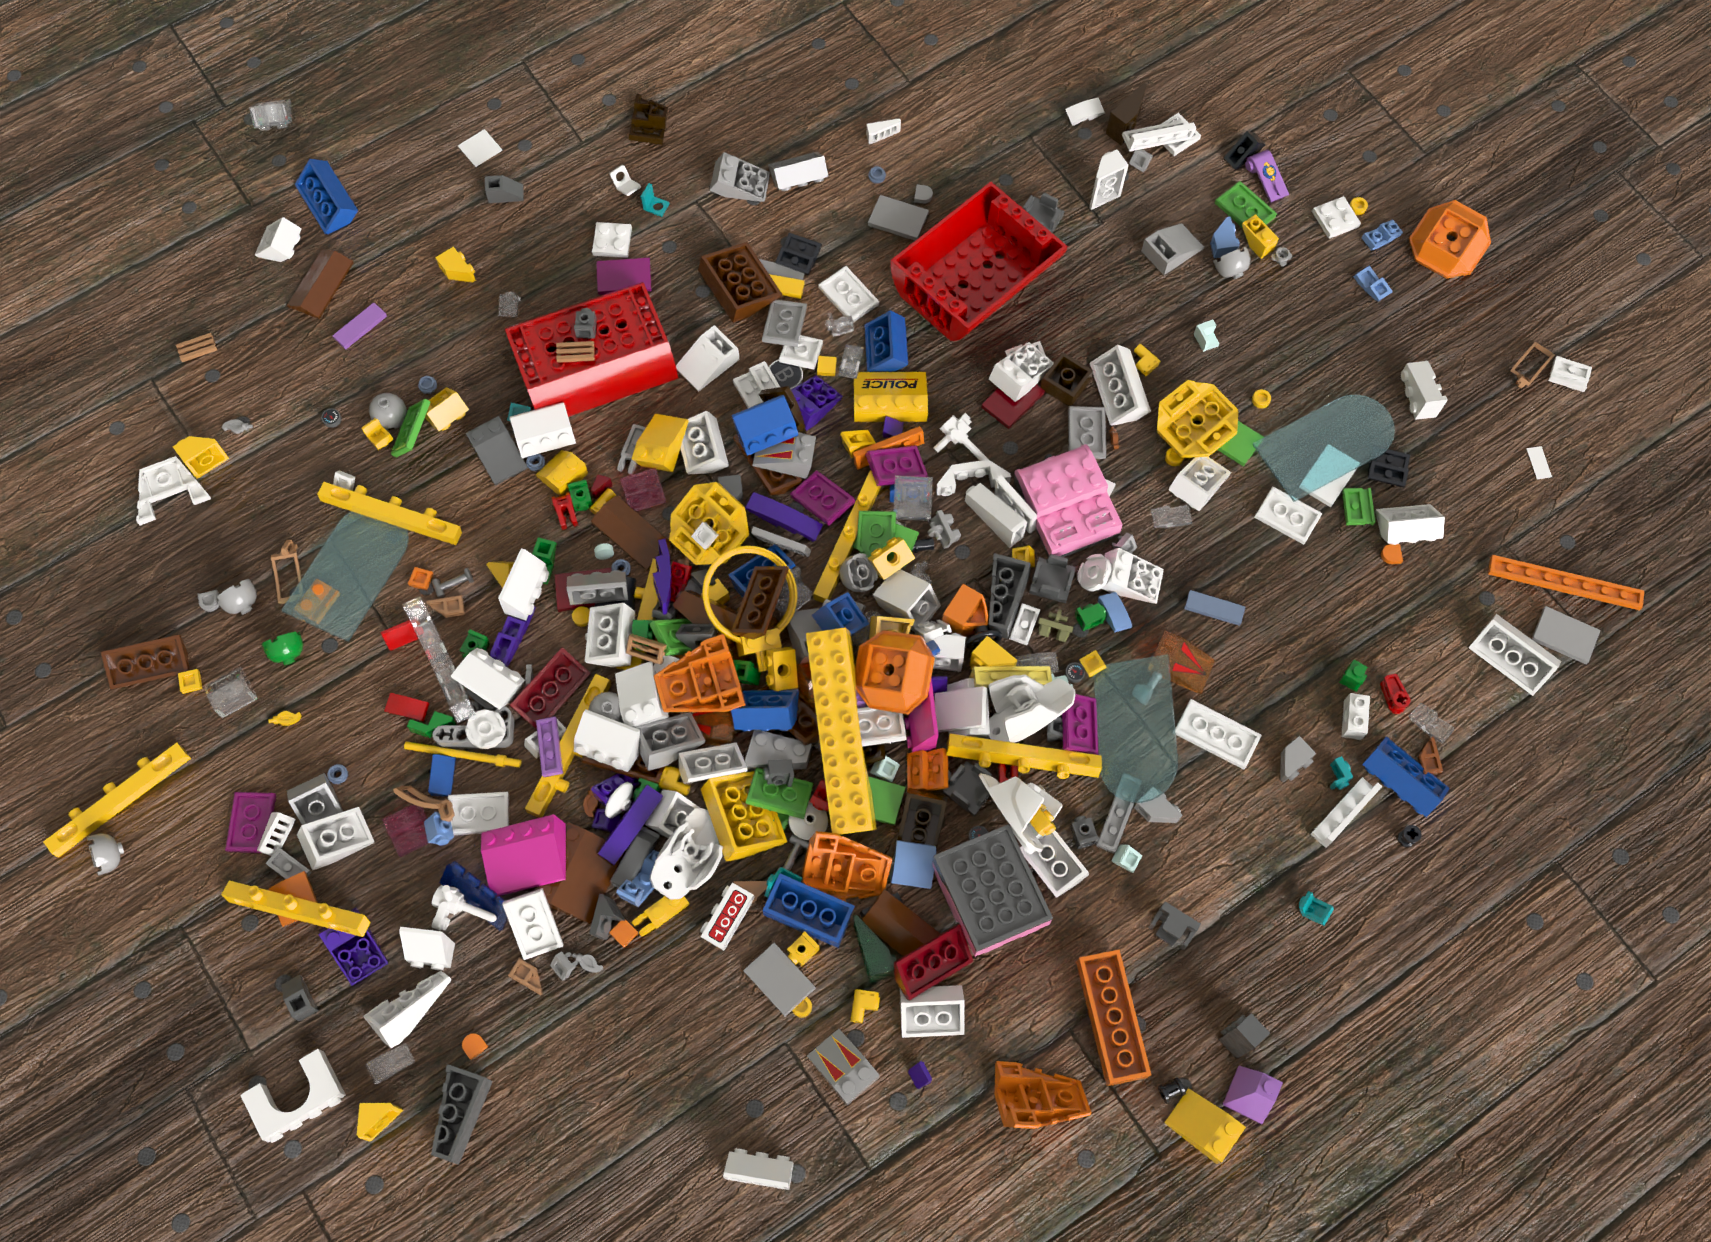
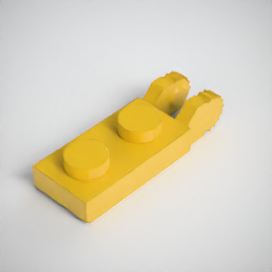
[632,896,689,936]

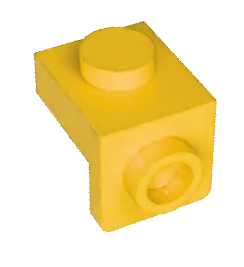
[361,418,393,450]

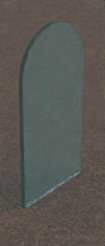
[1253,395,1395,502]
[281,511,409,642]
[1094,654,1178,803]

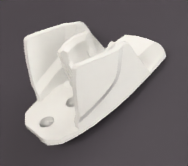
[988,675,1075,743]
[979,773,1062,854]
[650,808,723,900]

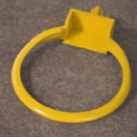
[702,546,797,672]

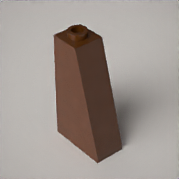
[673,590,740,649]

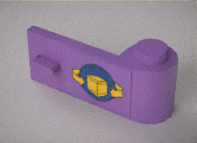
[1245,150,1289,203]

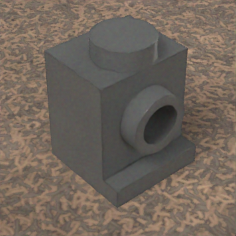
[574,308,597,338]
[763,759,794,787]
[1070,816,1099,849]

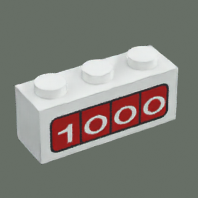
[700,883,755,951]

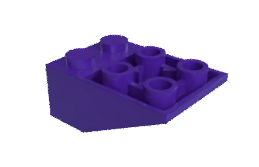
[791,375,843,431]
[319,907,389,986]

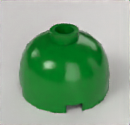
[261,632,304,666]

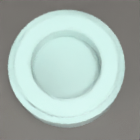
[594,543,614,560]

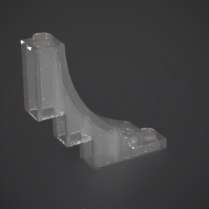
[402,596,476,723]

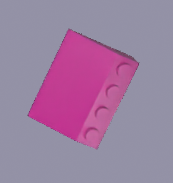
[904,680,938,752]
[481,814,566,897]

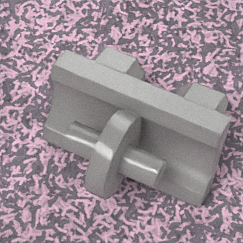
[927,510,961,549]

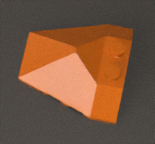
[654,634,745,712]
[802,831,892,901]
[994,1061,1091,1129]

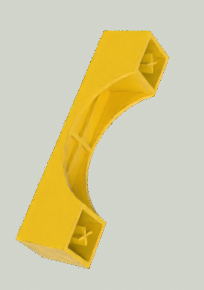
[806,628,877,835]

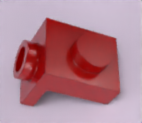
[810,779,829,811]

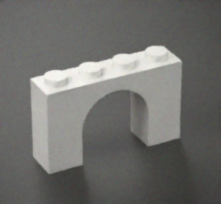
[240,1049,346,1143]

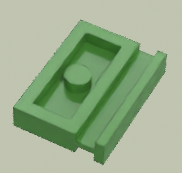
[1342,488,1375,525]

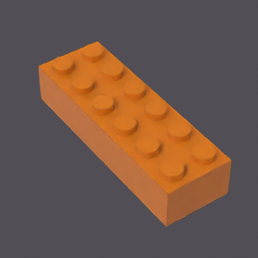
[1076,950,1151,1086]

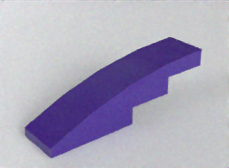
[745,492,823,542]
[653,539,671,615]
[489,606,536,667]
[597,785,663,865]

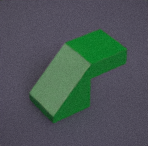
[532,538,557,585]
[407,711,457,738]

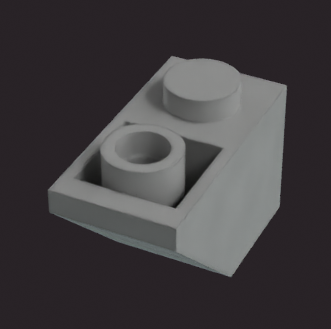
[1280,736,1316,783]
[1134,787,1183,823]

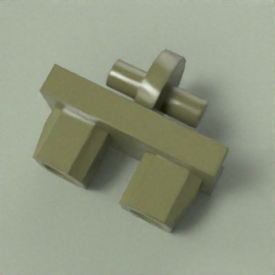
[1038,609,1073,642]

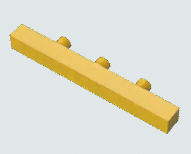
[813,470,881,603]
[317,482,462,545]
[616,559,659,670]
[525,674,611,818]
[946,734,1102,779]
[43,743,191,858]
[221,881,371,937]

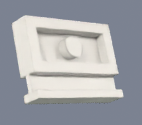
[1548,356,1592,392]
[914,620,952,641]

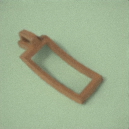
[1510,341,1555,389]
[271,540,304,604]
[393,785,455,822]

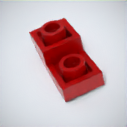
[670,561,692,602]
[384,693,430,722]

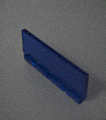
[439,861,508,931]

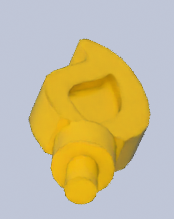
[268,711,302,726]

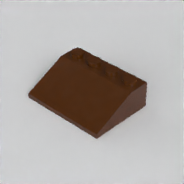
[698,242,782,323]
[534,822,626,925]

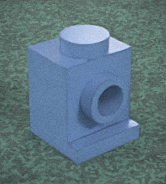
[424,812,454,846]

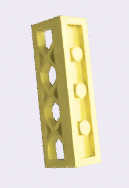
[969,666,1052,688]

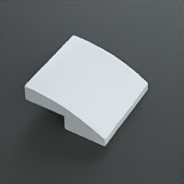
[733,361,780,408]

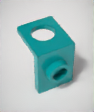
[641,183,669,217]
[765,867,802,897]

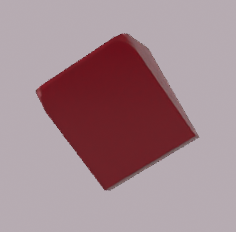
[591,474,613,499]

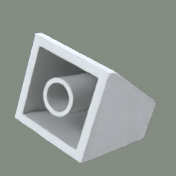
[873,569,941,631]

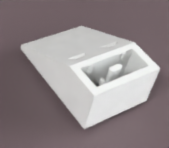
[676,325,739,392]
[989,342,1054,402]
[1101,548,1164,604]

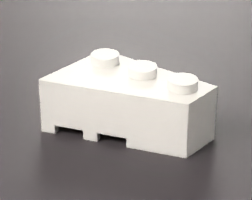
[1401,361,1448,420]

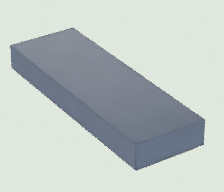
[1184,590,1245,626]

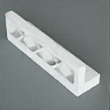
[1122,120,1196,151]
[1311,777,1382,848]

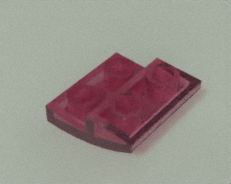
[620,468,666,512]
[382,804,429,858]

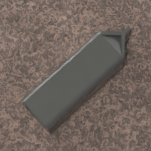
[610,826,660,888]

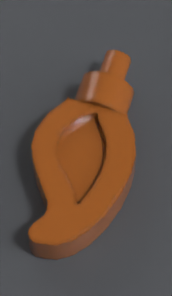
[1109,427,1119,449]
[583,786,599,818]

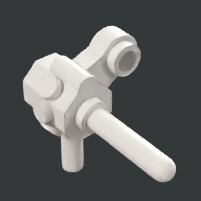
[933,413,989,461]
[432,885,497,931]

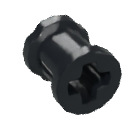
[1397,825,1422,847]
[1158,1077,1186,1104]

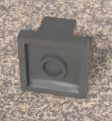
[1023,192,1065,233]
[1029,554,1076,603]
[943,761,992,817]
[1148,901,1201,950]

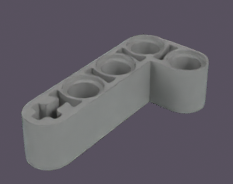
[433,707,515,748]

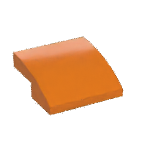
[907,748,949,792]
[268,871,318,927]

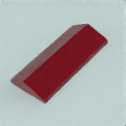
[509,647,590,730]
[894,924,973,1001]

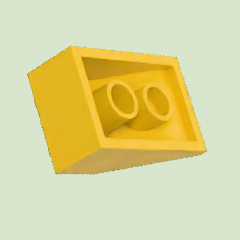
[631,414,689,472]
[1164,1088,1246,1164]

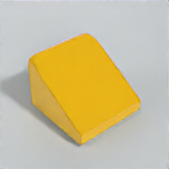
[1012,546,1035,568]

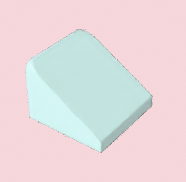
[870,756,900,782]
[1112,844,1142,873]

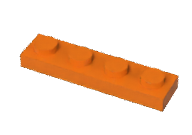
[853,426,924,470]

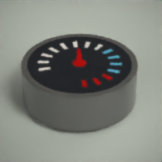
[321,409,342,428]
[1065,663,1085,683]
[969,826,988,841]

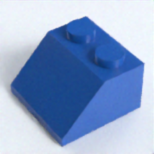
[812,592,869,636]

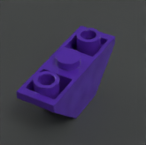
[591,773,640,807]

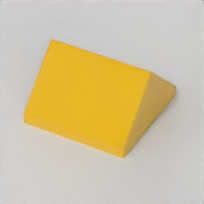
[357,1103,403,1142]

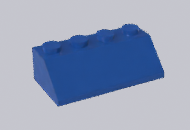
[295,159,358,234]
[1362,737,1450,817]
[763,873,855,948]

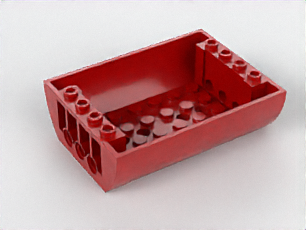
[890,182,1068,341]
[504,282,679,417]

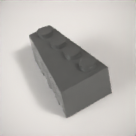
[989,553,1031,639]
[1219,1012,1270,1059]
[431,1064,493,1165]

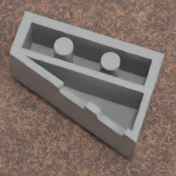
[745,730,812,772]

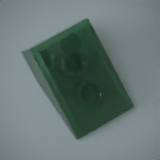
[853,915,896,983]

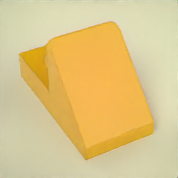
[840,430,876,458]

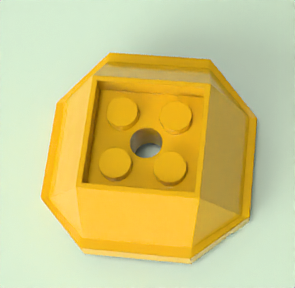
[1157,380,1238,458]
[669,482,749,565]

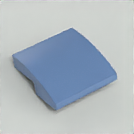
[891,840,936,889]

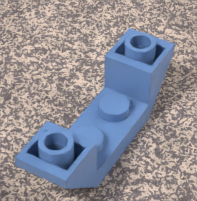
[616,850,659,907]

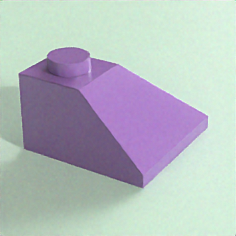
[1222,1066,1283,1124]

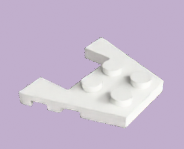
[136,456,211,525]

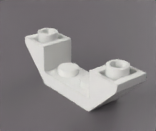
[936,460,1011,496]

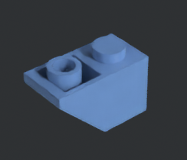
[1210,217,1239,258]

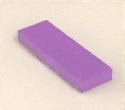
[333,303,387,350]
[536,717,563,777]

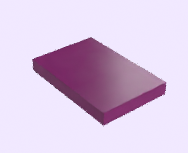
[597,258,652,295]
[866,446,928,486]
[790,470,855,526]
[1062,694,1098,755]
[225,792,276,853]

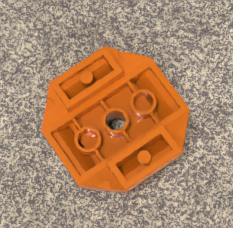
[1409,200,1491,279]
[855,630,935,715]

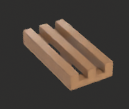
[176,333,217,362]
[556,341,595,362]
[626,634,667,664]

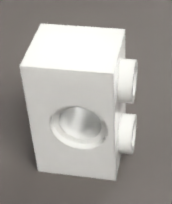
[1342,693,1370,740]

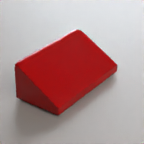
[380,617,426,650]

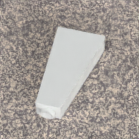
[965,483,1027,548]

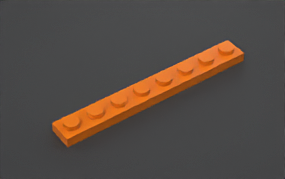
[1488,555,1644,610]

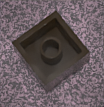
[1041,352,1093,406]

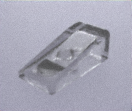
[366,1043,415,1085]

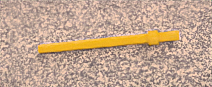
[404,741,521,768]

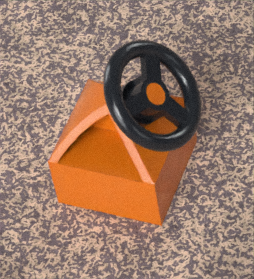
[942,584,1003,650]

